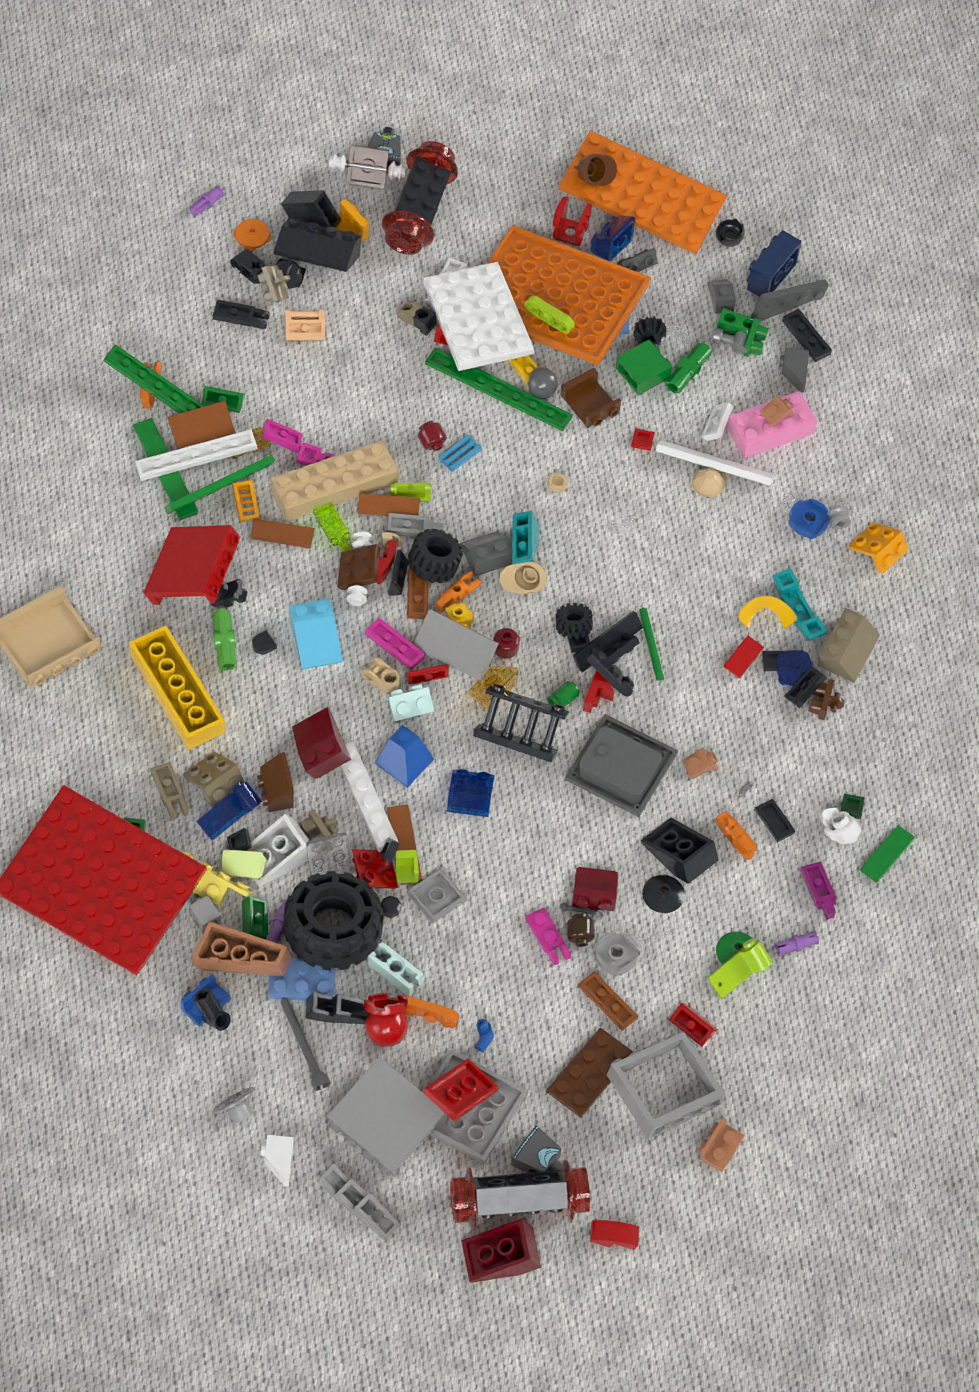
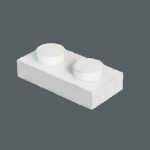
[701,402,733,441]

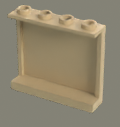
[0,586,101,688]

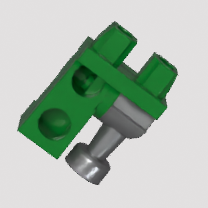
[712,308,769,357]

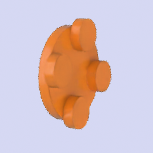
[233,219,272,251]

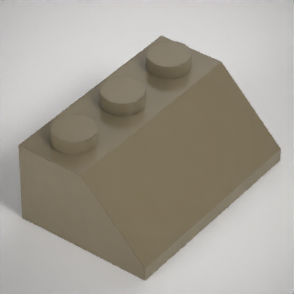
[817,608,880,683]

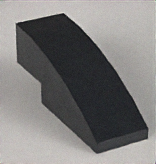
[305,992,369,1024]

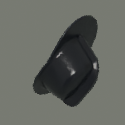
[276,258,306,289]

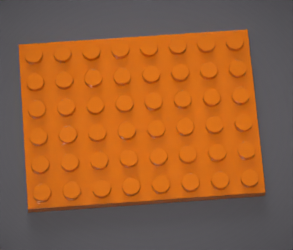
[487,225,651,366]

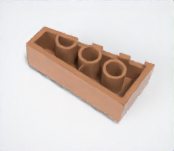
[192,921,292,976]

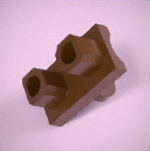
[809,679,845,720]

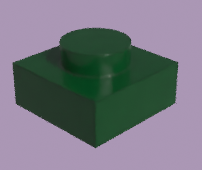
[841,793,865,819]

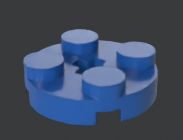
[788,499,830,539]

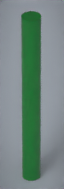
[639,608,664,681]

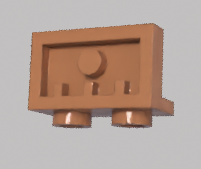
[699,1117,745,1172]

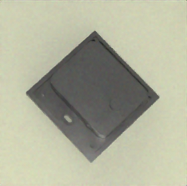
[565,714,678,817]

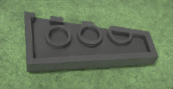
[751,279,829,322]

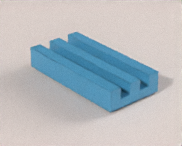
[439,435,482,472]

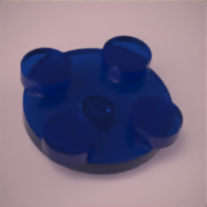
[776,650,813,686]

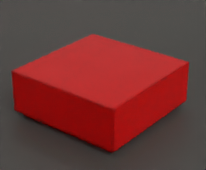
[631,428,655,451]

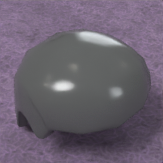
[527,367,558,399]

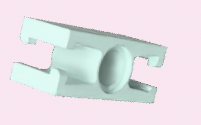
[368,942,424,996]

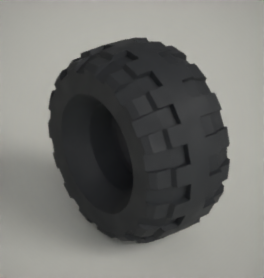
[283,871,383,971]

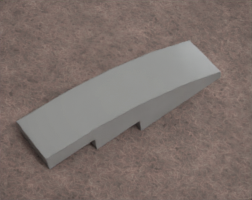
[316,1164,401,1241]

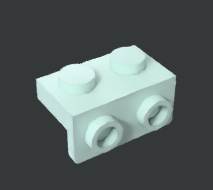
[385,684,434,722]

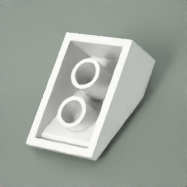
[247,814,317,887]

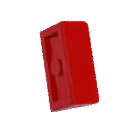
[405,664,449,685]
[669,1003,718,1047]

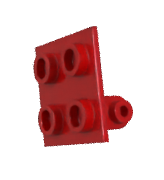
[352,849,399,889]

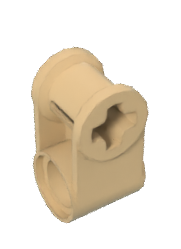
[361,657,400,694]

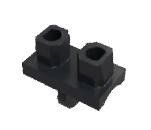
[210,579,248,607]

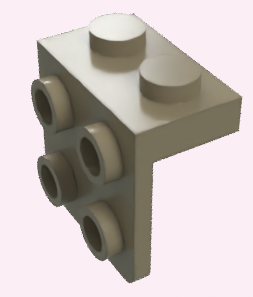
[183,752,246,808]

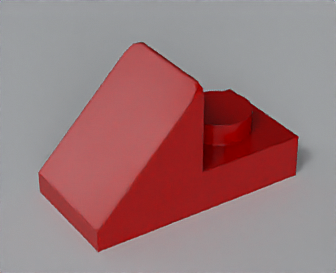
[583,670,614,713]

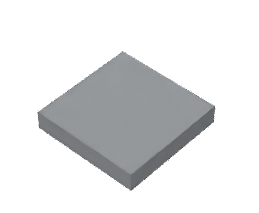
[407,868,467,924]

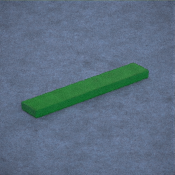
[103,344,205,414]
[133,418,198,521]
[164,455,275,514]

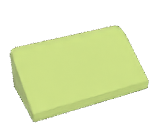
[221,850,267,879]

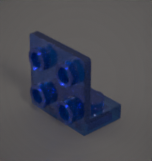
[447,769,494,817]

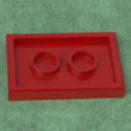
[423,1058,499,1122]

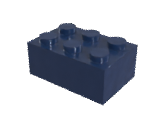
[746,230,802,297]

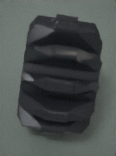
[633,316,667,345]

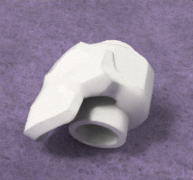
[820,808,861,844]

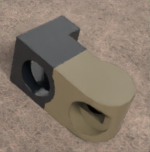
[397,301,437,336]

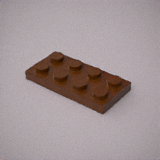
[546,1027,633,1118]

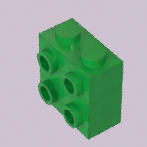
[615,340,672,395]

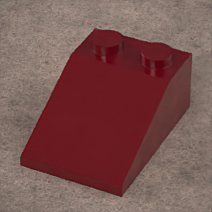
[292,707,352,779]
[461,1218,541,1283]

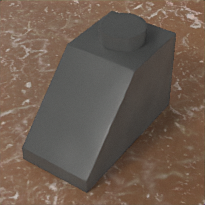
[707,279,736,314]
[779,348,809,393]

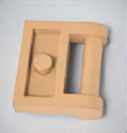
[285,309,325,340]

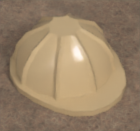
[692,467,727,497]

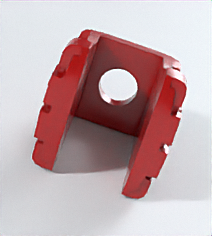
[552,196,592,247]

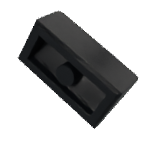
[388,550,408,596]

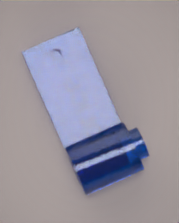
[196,780,262,841]

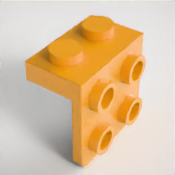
[336,199,370,242]
[849,523,909,574]

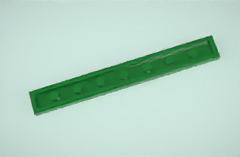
[425,348,573,431]

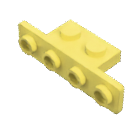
[183,852,253,906]

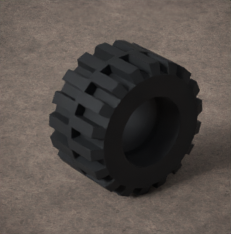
[408,529,463,583]

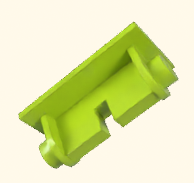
[390,481,431,501]

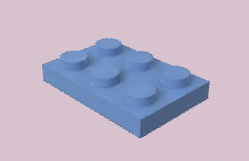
[268,958,335,1000]

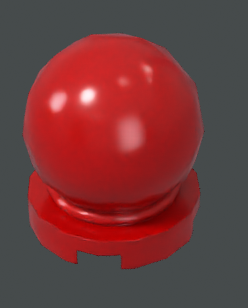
[364,993,409,1047]

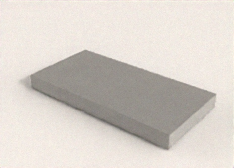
[413,609,499,681]

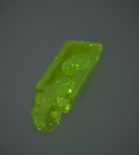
[313,502,350,552]

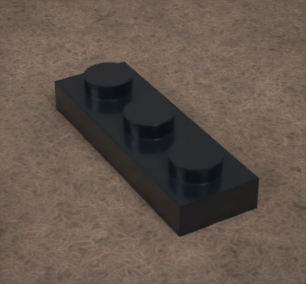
[782,309,832,362]

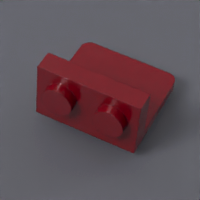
[572,867,618,911]

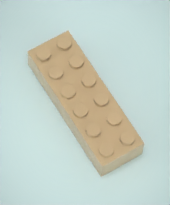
[271,440,399,522]

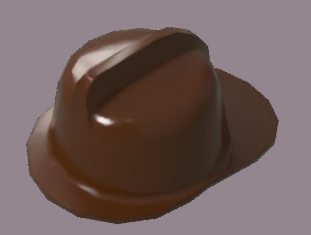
[574,154,617,186]

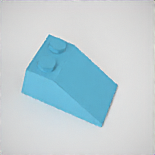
[289,598,343,669]

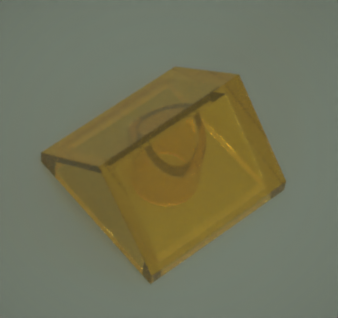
[466,666,519,709]

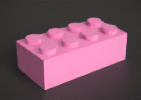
[727,391,818,458]

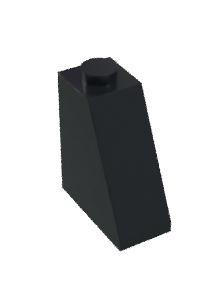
[281,190,342,228]

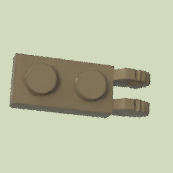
[150,762,189,820]

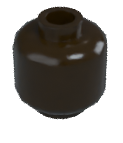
[566,913,595,947]

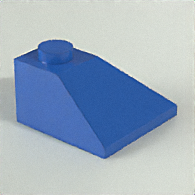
[375,725,434,788]

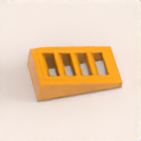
[232,480,260,522]

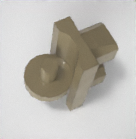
[258,265,291,302]
[300,809,338,850]

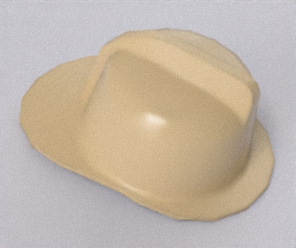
[500,561,547,595]

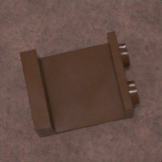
[560,368,621,428]

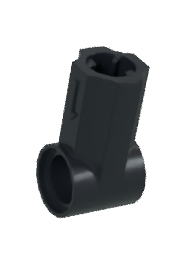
[194,988,231,1031]

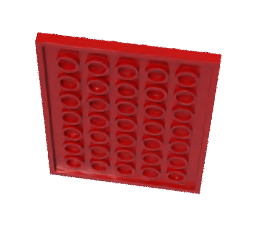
[0,785,207,976]

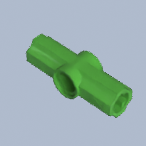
[212,609,237,671]

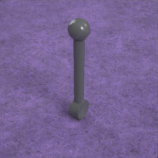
[560,903,605,918]

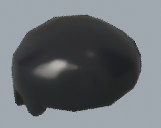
[716,218,745,247]

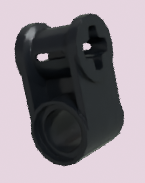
[230,248,265,284]

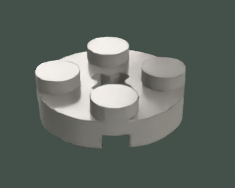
[595,932,638,975]

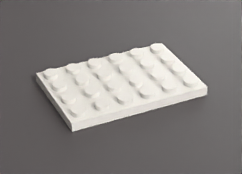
[423,262,534,371]

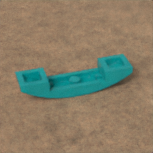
[772,568,827,641]

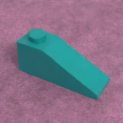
[512,510,539,565]

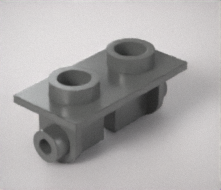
[617,248,658,272]

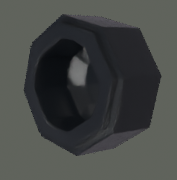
[381,896,402,918]

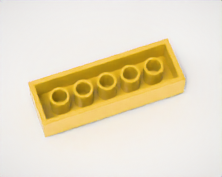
[129,625,225,750]

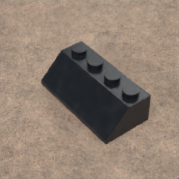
[273,218,362,272]

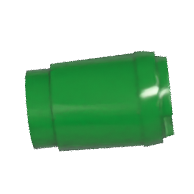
[547,681,580,707]

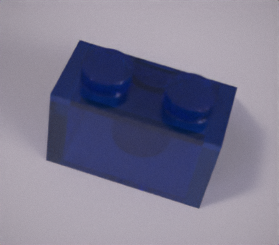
[590,216,635,262]

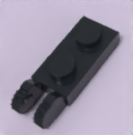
[212,300,270,329]
[587,646,634,697]

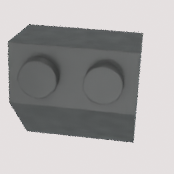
[460,531,512,576]

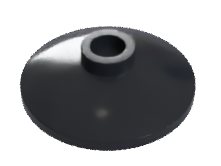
[642,875,685,913]

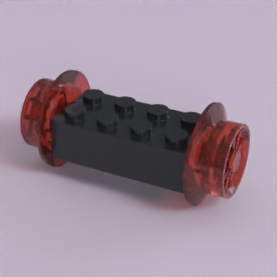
[382,141,458,255]
[450,1159,590,1231]

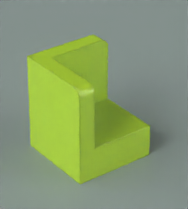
[395,850,419,883]

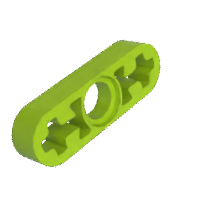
[524,295,575,334]

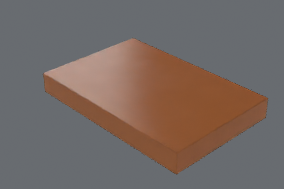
[167,401,236,449]

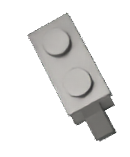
[386,513,443,537]

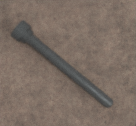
[280,998,331,1091]

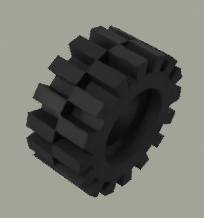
[555,603,593,639]

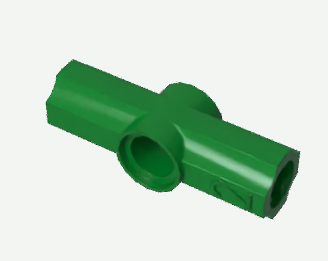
[665,342,712,393]

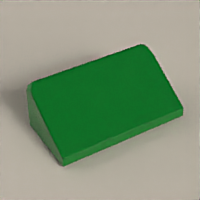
[202,386,245,413]
[242,896,268,939]

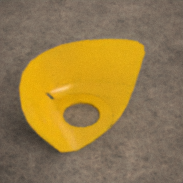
[738,596,797,629]

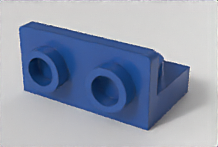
[181,974,231,1027]

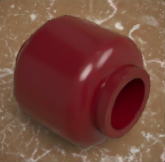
[417,421,447,452]
[493,628,520,659]

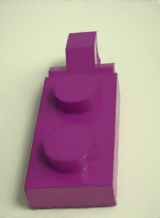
[800,861,837,920]

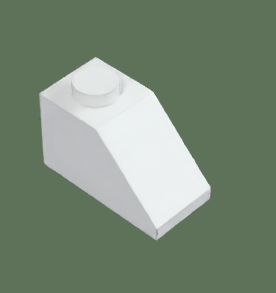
[261,1135,294,1187]

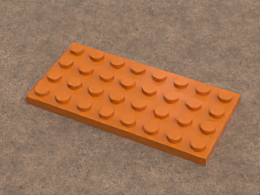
[558,130,727,254]

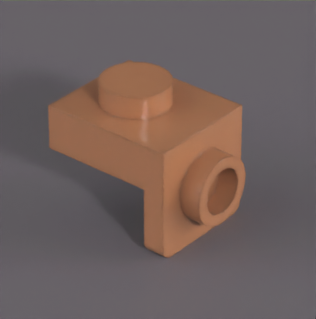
[760,395,795,427]
[682,748,719,779]

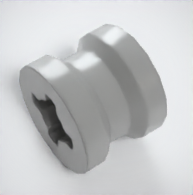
[828,505,851,529]

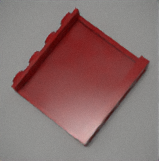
[144,525,241,605]

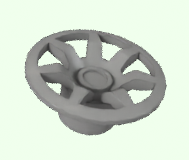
[212,1087,255,1124]

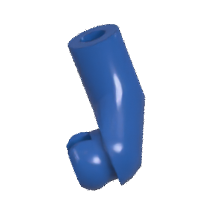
[475,1019,494,1053]

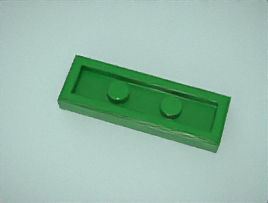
[860,825,915,883]

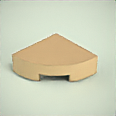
[381,532,402,548]

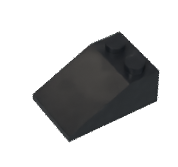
[641,817,719,884]

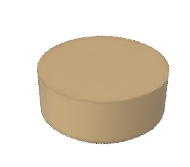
[547,473,568,493]

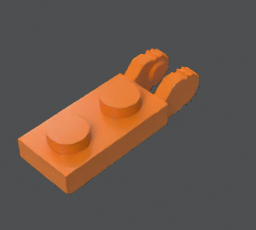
[403,994,459,1029]

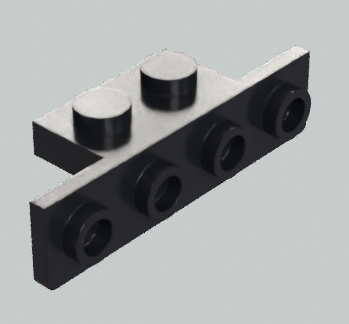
[573,611,643,673]

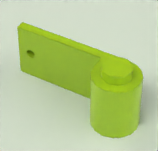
[707,939,773,999]

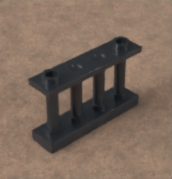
[473,684,570,763]

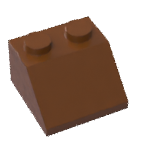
[257,752,294,812]

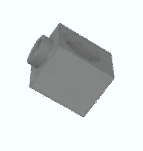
[189,896,221,934]

